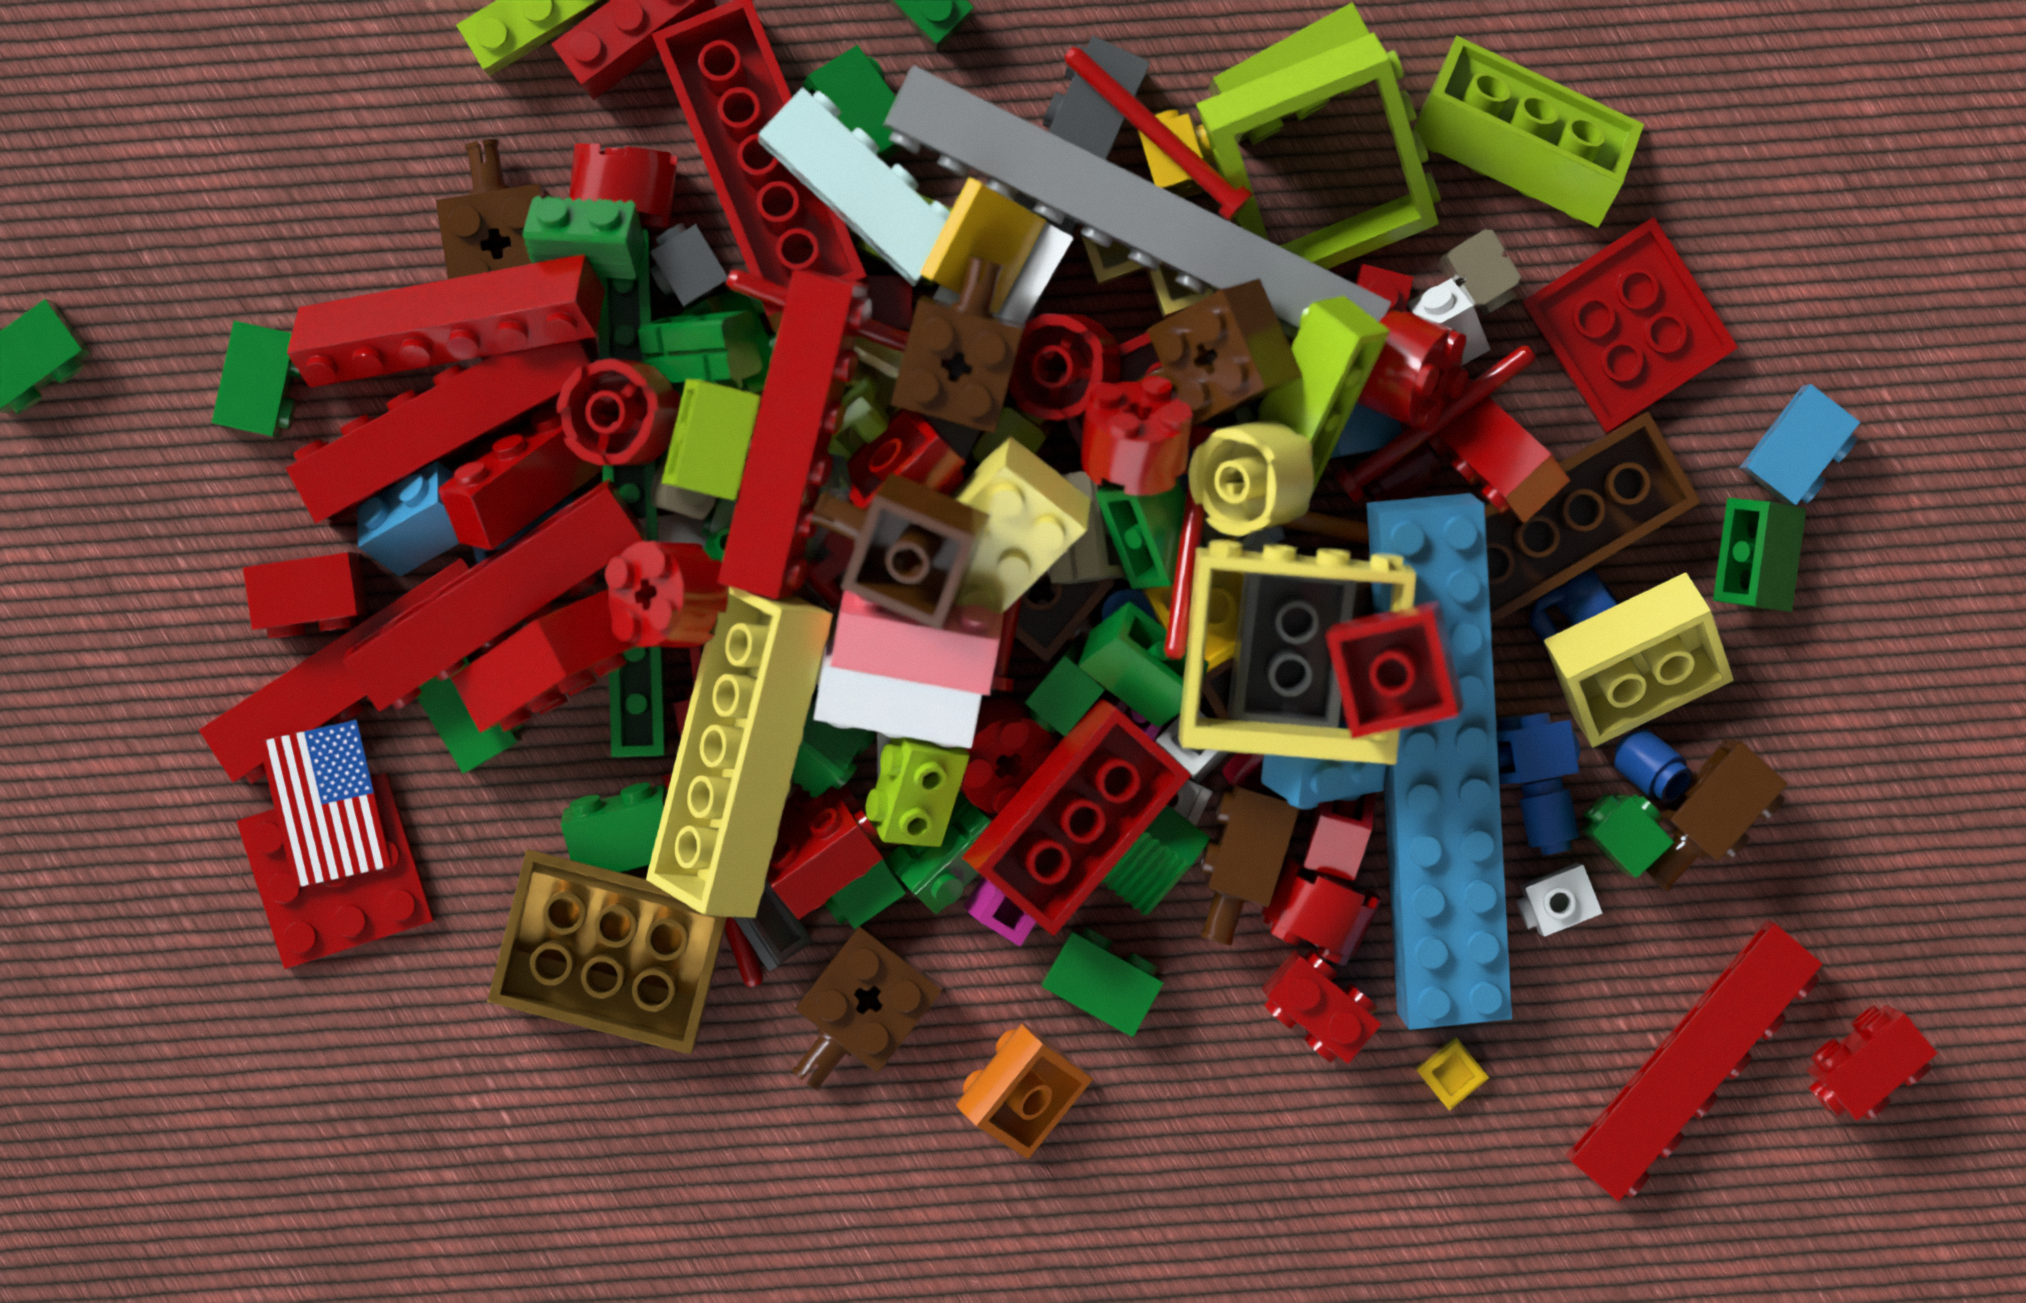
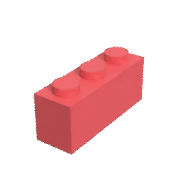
[831,590,1004,695]

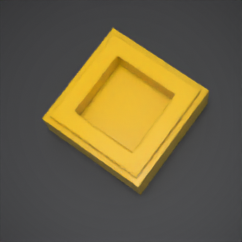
[1415,1037,1489,1111]

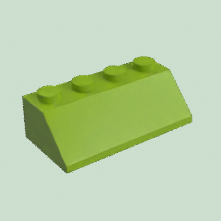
[1412,35,1644,228]

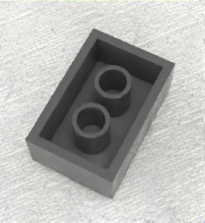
[1227,572,1356,728]

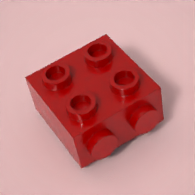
[766,784,883,920]
[1261,949,1382,1064]
[1805,1005,1938,1121]

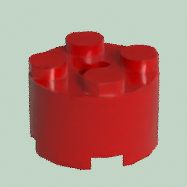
[569,143,678,229]
[1357,309,1468,432]
[1009,314,1121,420]
[557,359,681,466]
[1081,376,1193,495]
[605,541,728,647]
[959,695,1056,814]
[1261,855,1381,966]

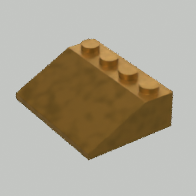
[487,849,727,1054]

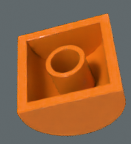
[956,1023,1093,1159]

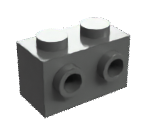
[649,223,731,310]

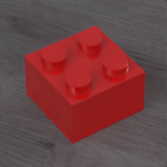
[243,552,370,639]
[1326,601,1465,739]

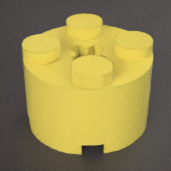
[1189,420,1314,536]

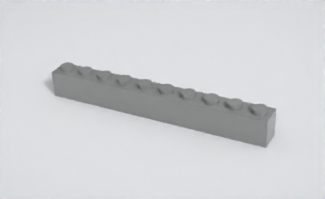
[882,66,1391,341]

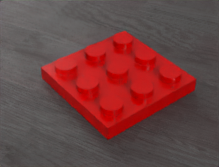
[1520,216,1738,434]
[236,772,435,969]

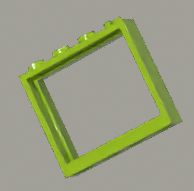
[1196,32,1441,270]

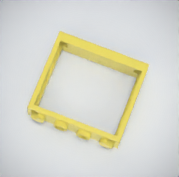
[1179,540,1416,764]

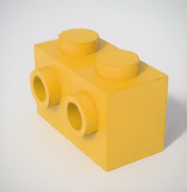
[1138,110,1215,199]

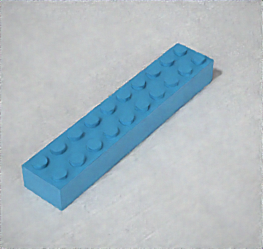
[1367,493,1512,1030]

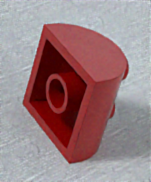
[832,407,967,510]

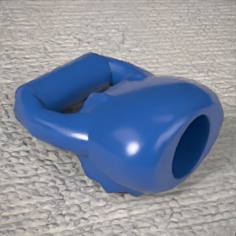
[1529,569,1620,647]

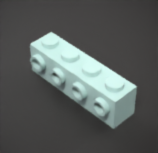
[759,88,951,287]

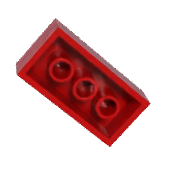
[962,697,1192,937]

